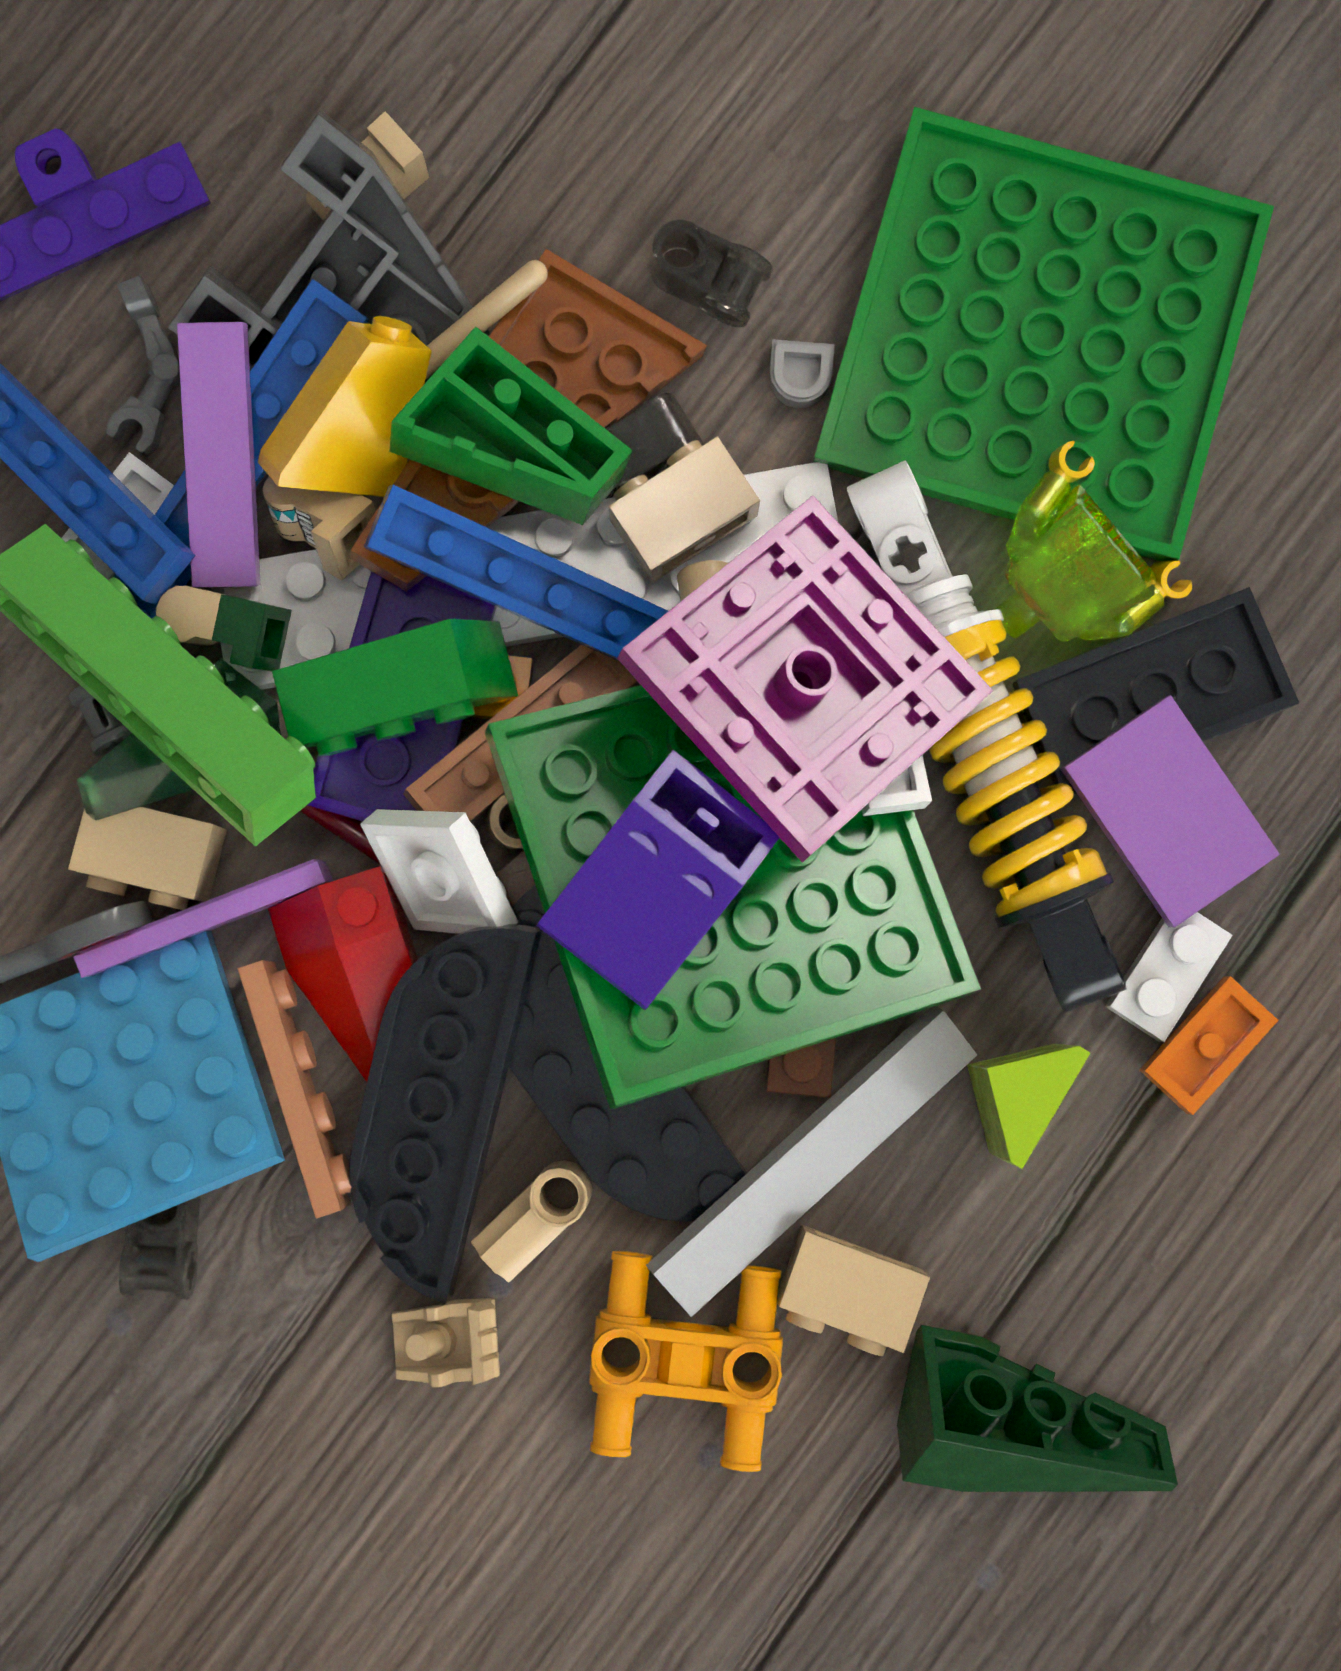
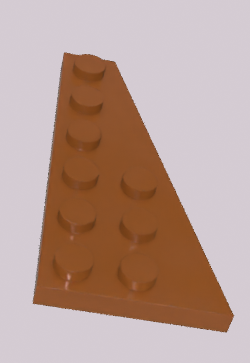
[350,249,707,592]

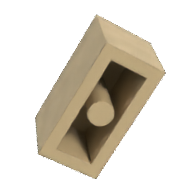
[609,436,760,584]
[68,794,227,910]
[777,1225,930,1356]

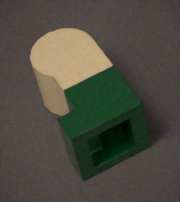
[156,586,292,671]

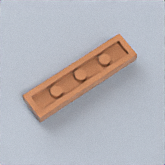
[403,644,637,822]
[237,960,352,1219]

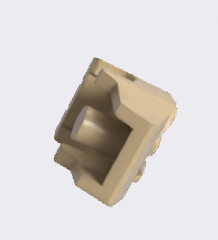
[392,1298,500,1387]

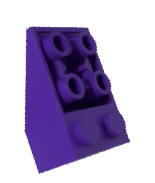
[536,750,780,1010]

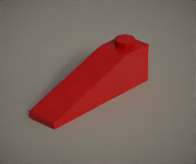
[268,866,418,1082]

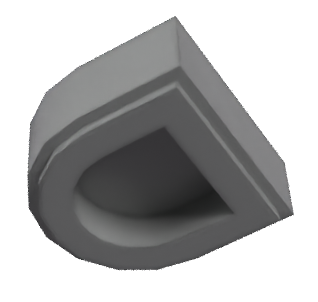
[769,339,834,409]

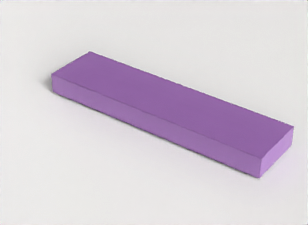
[177,322,261,587]
[73,859,334,978]

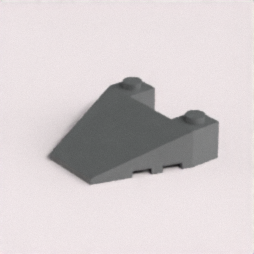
[168,110,490,383]

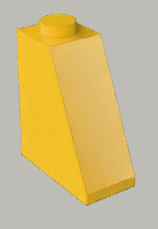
[258,316,432,497]

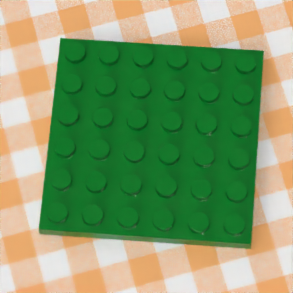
[813,107,1274,561]
[485,685,981,1110]

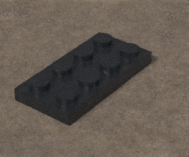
[1012,587,1299,795]

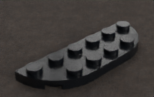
[509,885,747,1222]
[349,924,542,1304]

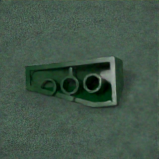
[897,1325,1178,1492]

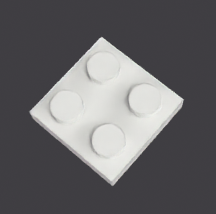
[360,809,518,934]

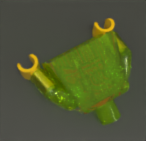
[994,441,1192,642]

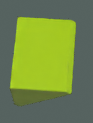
[967,1043,1090,1169]

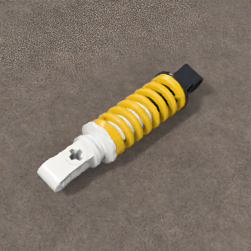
[847,460,1127,1013]

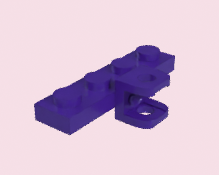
[0,129,211,302]

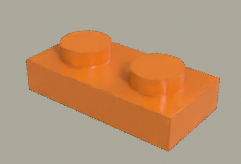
[1139,976,1279,1115]

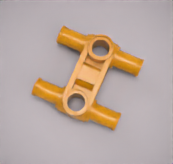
[589,1251,783,1472]

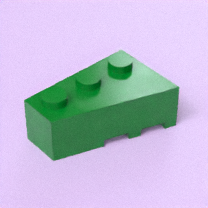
[389,326,633,525]
[272,619,518,757]

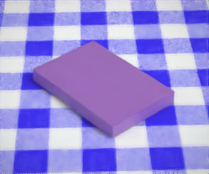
[1060,695,1280,928]

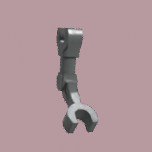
[106,275,180,457]

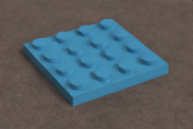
[0,931,285,1262]

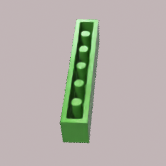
[0,524,316,847]

